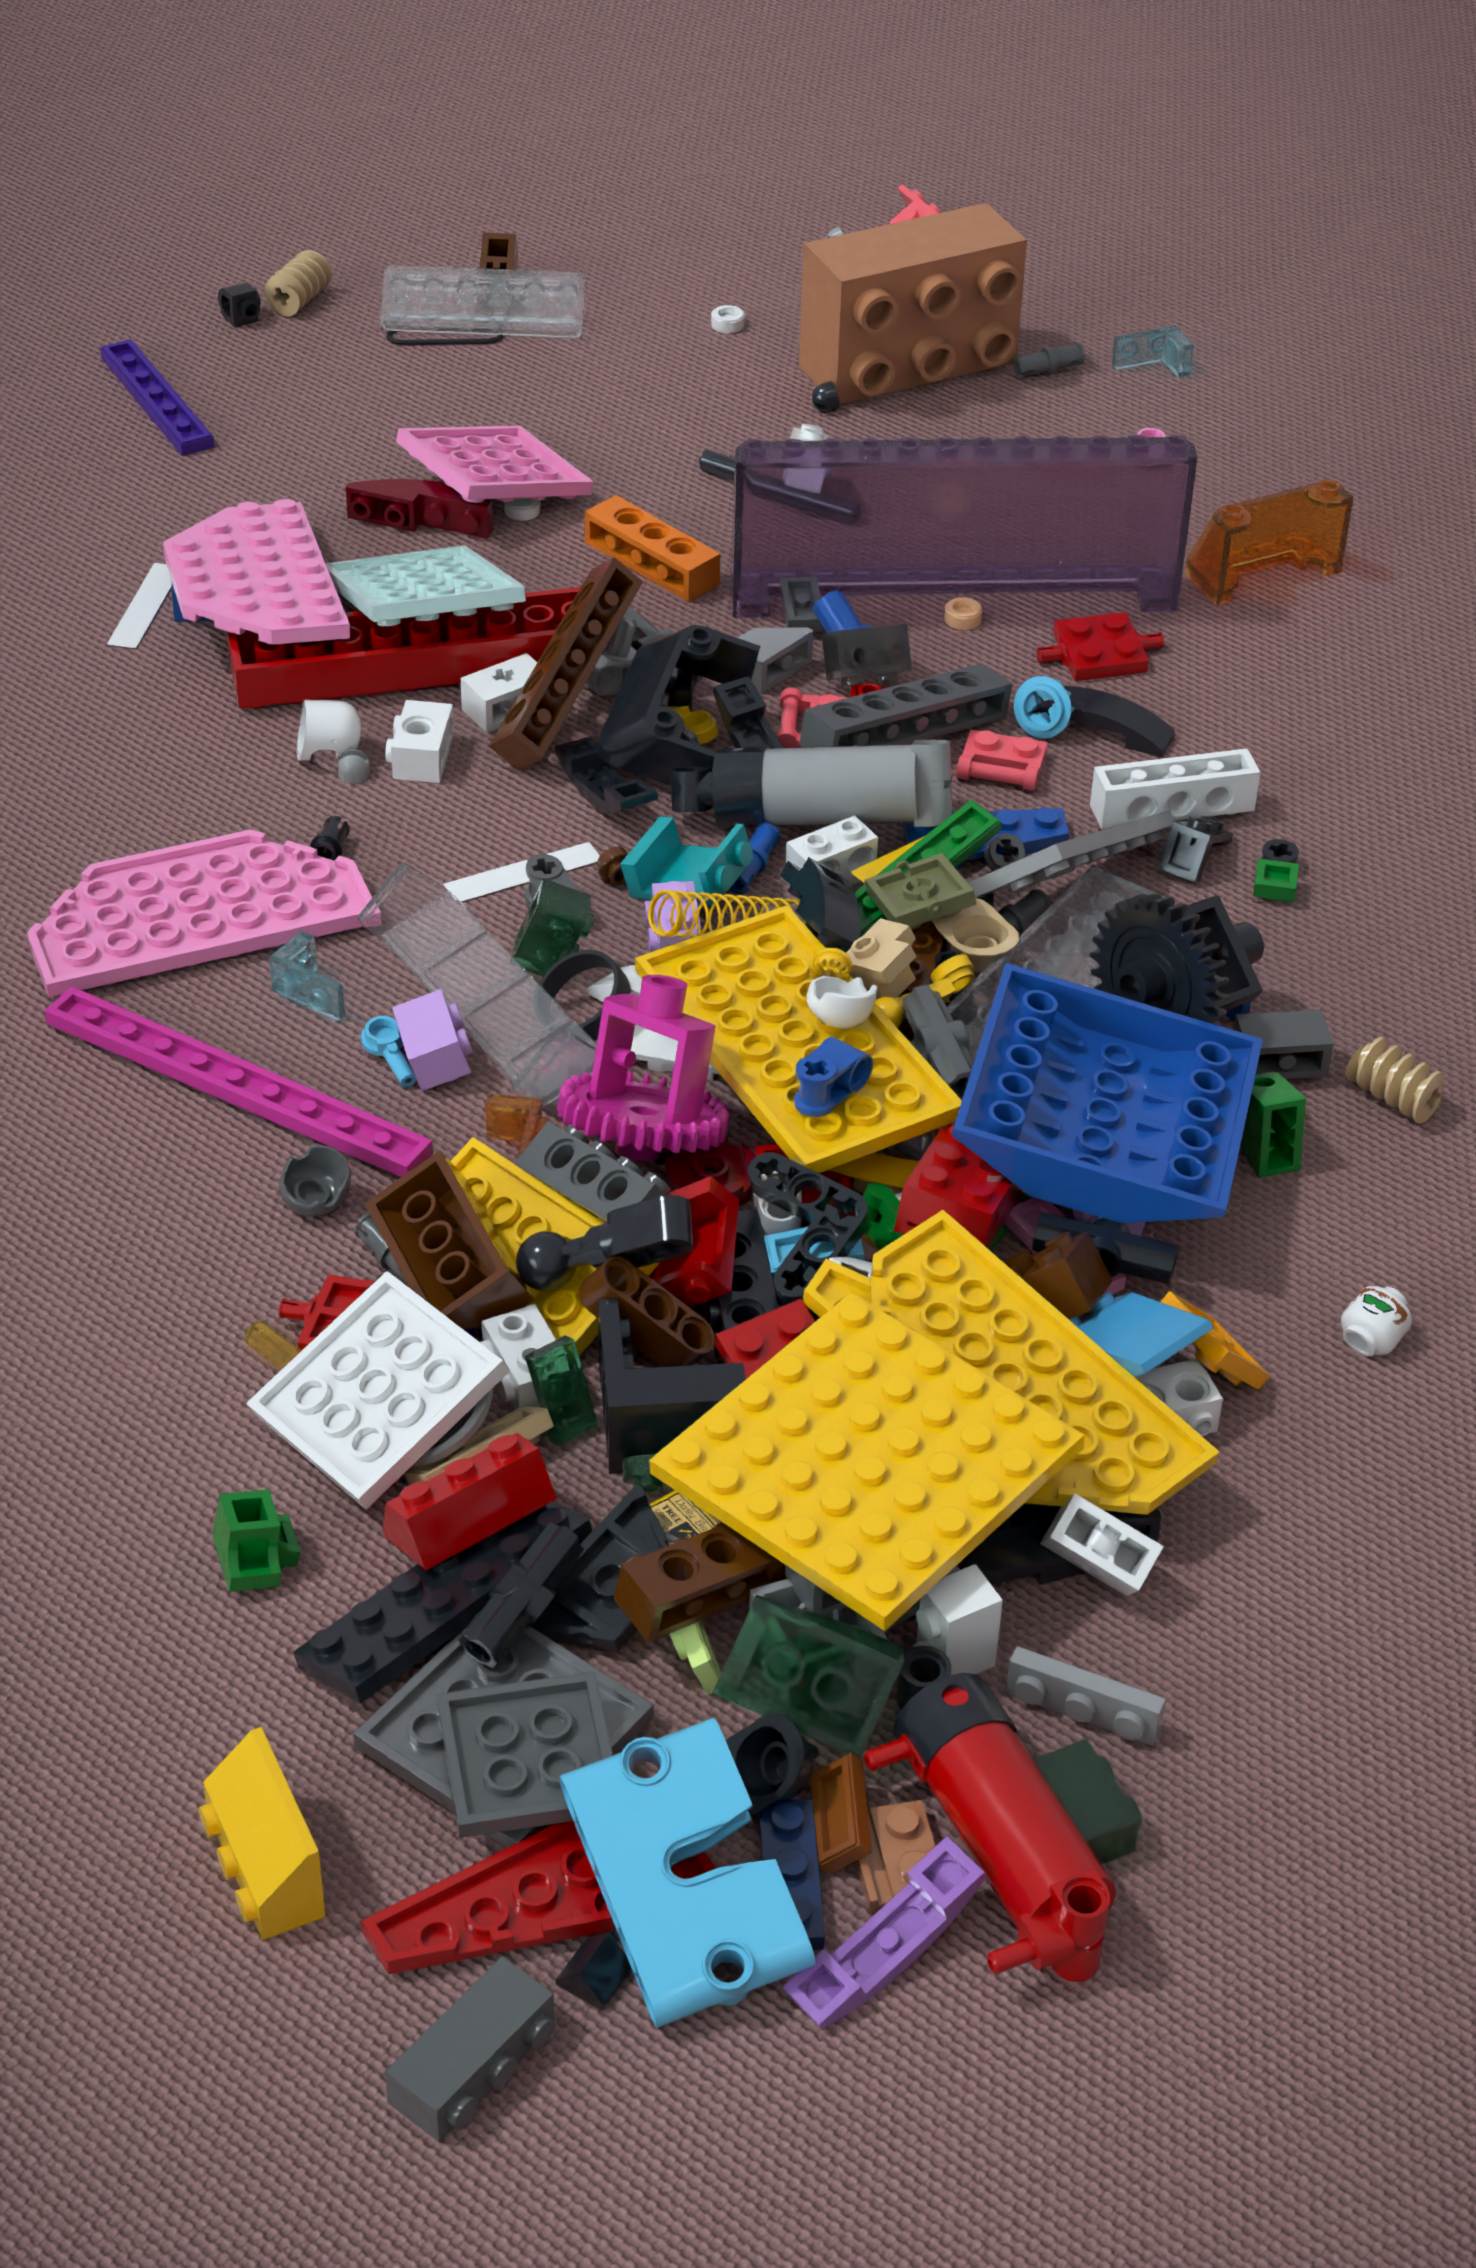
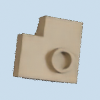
[846,918,917,1000]

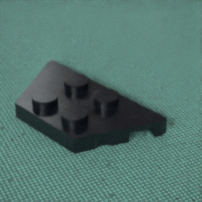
[530,1484,669,1651]

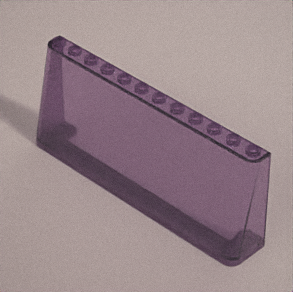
[729,434,1198,617]

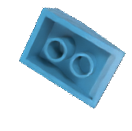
[1069,1292,1213,1377]

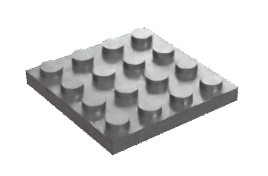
[353,1627,654,1848]

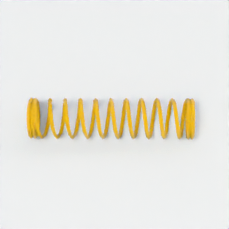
[648,889,806,938]

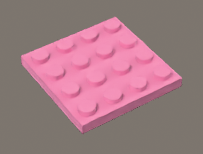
[396,425,594,503]

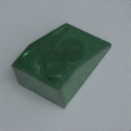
[713,1595,904,1758]

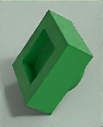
[1253,858,1299,902]

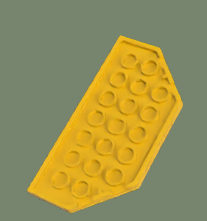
[870,1210,1220,1515]

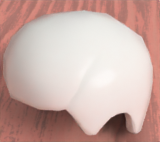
[807,976,878,1029]

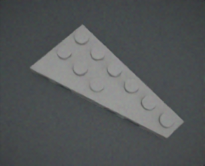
[968,810,1175,898]

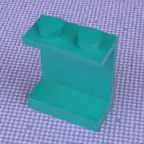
[620,816,753,906]

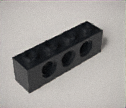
[707,1210,779,1364]

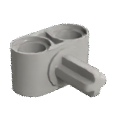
[586,615,637,696]

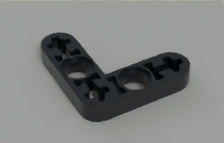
[748,1152,869,1307]

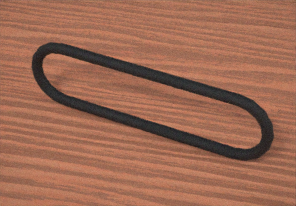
[386,325,504,345]

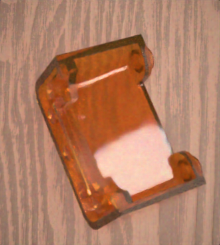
[1185,479,1354,605]

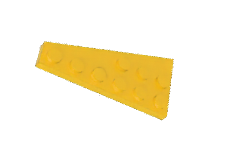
[451,1137,659,1365]

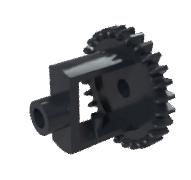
[1090,893,1264,1026]

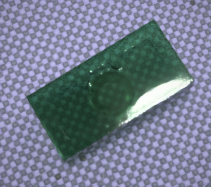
[525,1335,598,1446]

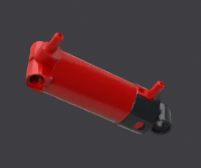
[864,1645,1116,1982]

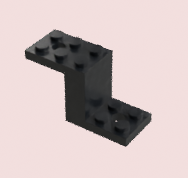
[598,1298,746,1474]

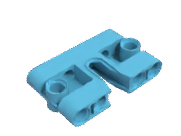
[559,1718,816,2028]

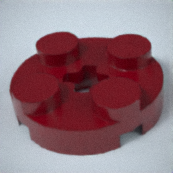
[665,1136,755,1206]

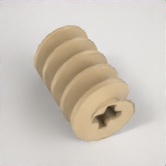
[265,250,332,317]
[1345,1036,1444,1124]

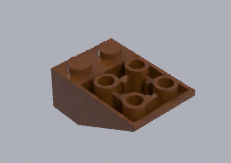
[1004,1231,1113,1319]

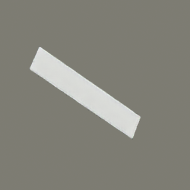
[107,563,172,649]
[443,842,600,903]

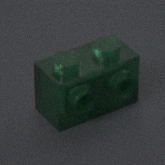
[510,878,594,977]

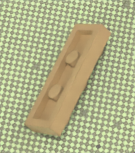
[404,1405,554,1485]

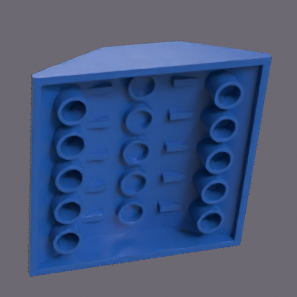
[952,963,1263,1223]

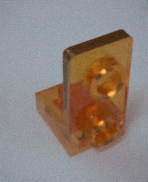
[485,1093,549,1159]

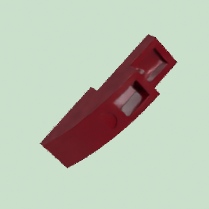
[345,479,493,539]

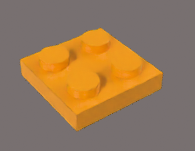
[1160,1291,1271,1390]

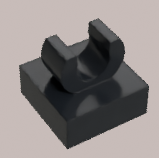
[659,669,693,712]

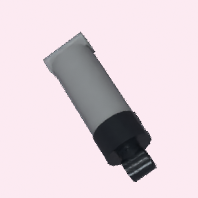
[670,740,953,829]

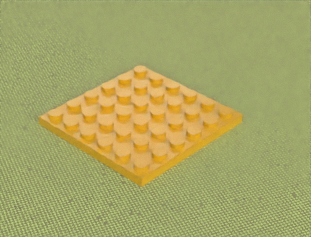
[649,1292,1085,1631]

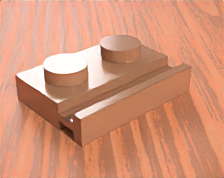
[855,1800,935,1914]

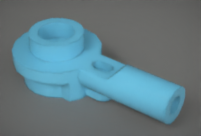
[361,1016,416,1087]

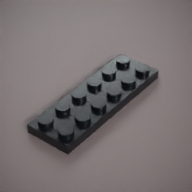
[293,1501,592,1704]

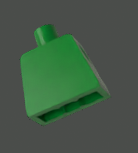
[1240,1072,1306,1178]

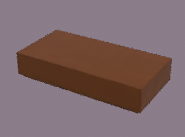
[810,1752,872,1874]

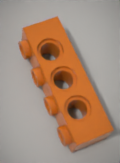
[585,495,720,602]

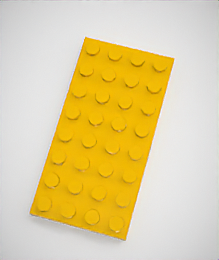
[635,905,962,1173]

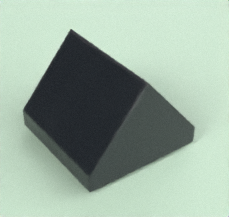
[555,1932,632,2010]

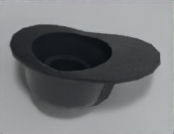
[726,1713,820,1817]

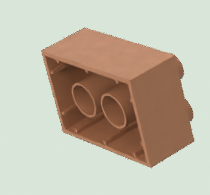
[799,203,1027,405]

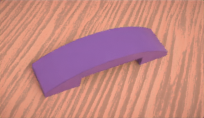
[783,1836,986,2029]

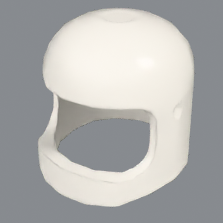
[297,700,361,761]

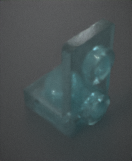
[1112,325,1194,377]
[269,930,345,1021]

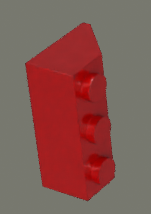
[382,1433,557,1570]

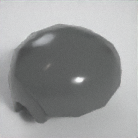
[279,1144,351,1216]

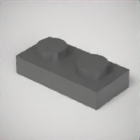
[779,576,825,632]

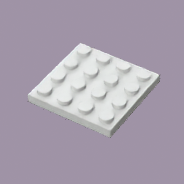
[246,1271,510,1510]

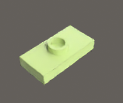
[670,1620,725,1695]

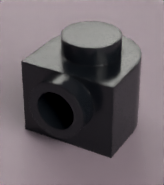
[218,282,261,327]

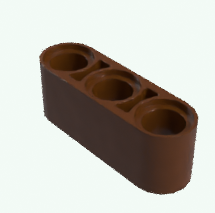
[578,1257,715,1367]

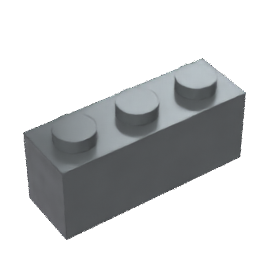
[385,1956,555,2142]

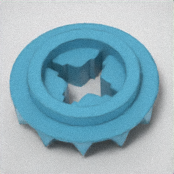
[1014,675,1075,738]

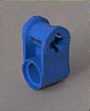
[794,1037,874,1117]

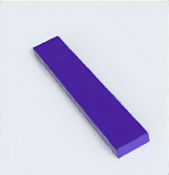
[100,339,215,456]

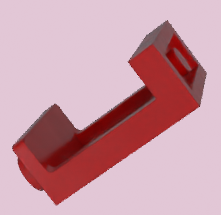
[649,1176,739,1308]

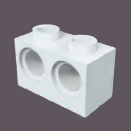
[786,815,878,886]
[1135,1358,1223,1437]

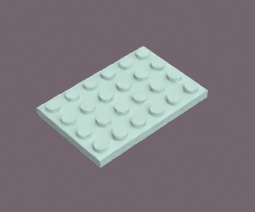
[326,545,526,626]

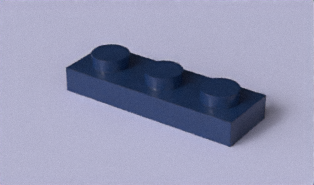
[758,1799,825,1950]

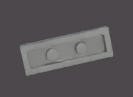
[1005,1646,1166,1747]

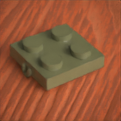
[865,853,976,929]

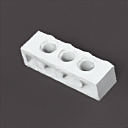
[1090,748,1261,830]

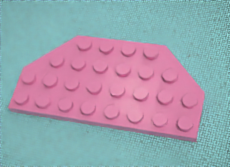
[163,499,350,645]
[27,829,379,998]

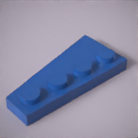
[902,808,1069,869]

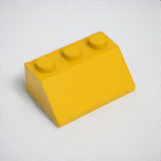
[198,1727,326,1940]

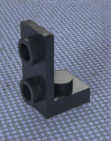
[1158,816,1234,882]

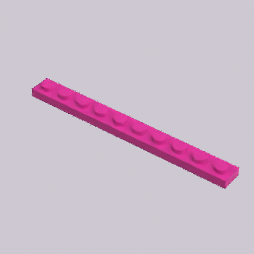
[44,986,433,1177]

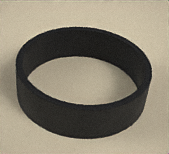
[534,950,630,1045]

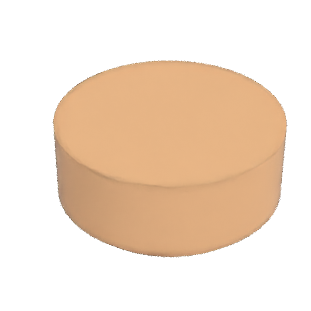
[944,597,982,630]

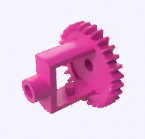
[557,975,729,1161]

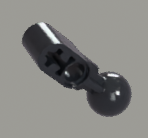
[516,1195,693,1292]

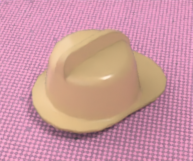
[932,898,1019,979]

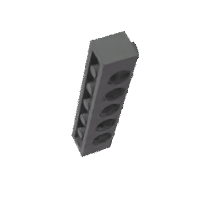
[799,663,1013,748]

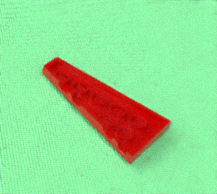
[361,1777,717,1974]

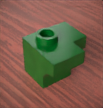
[212,1489,300,1592]

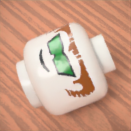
[1340,1286,1412,1356]

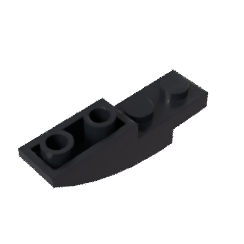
[780,857,860,950]

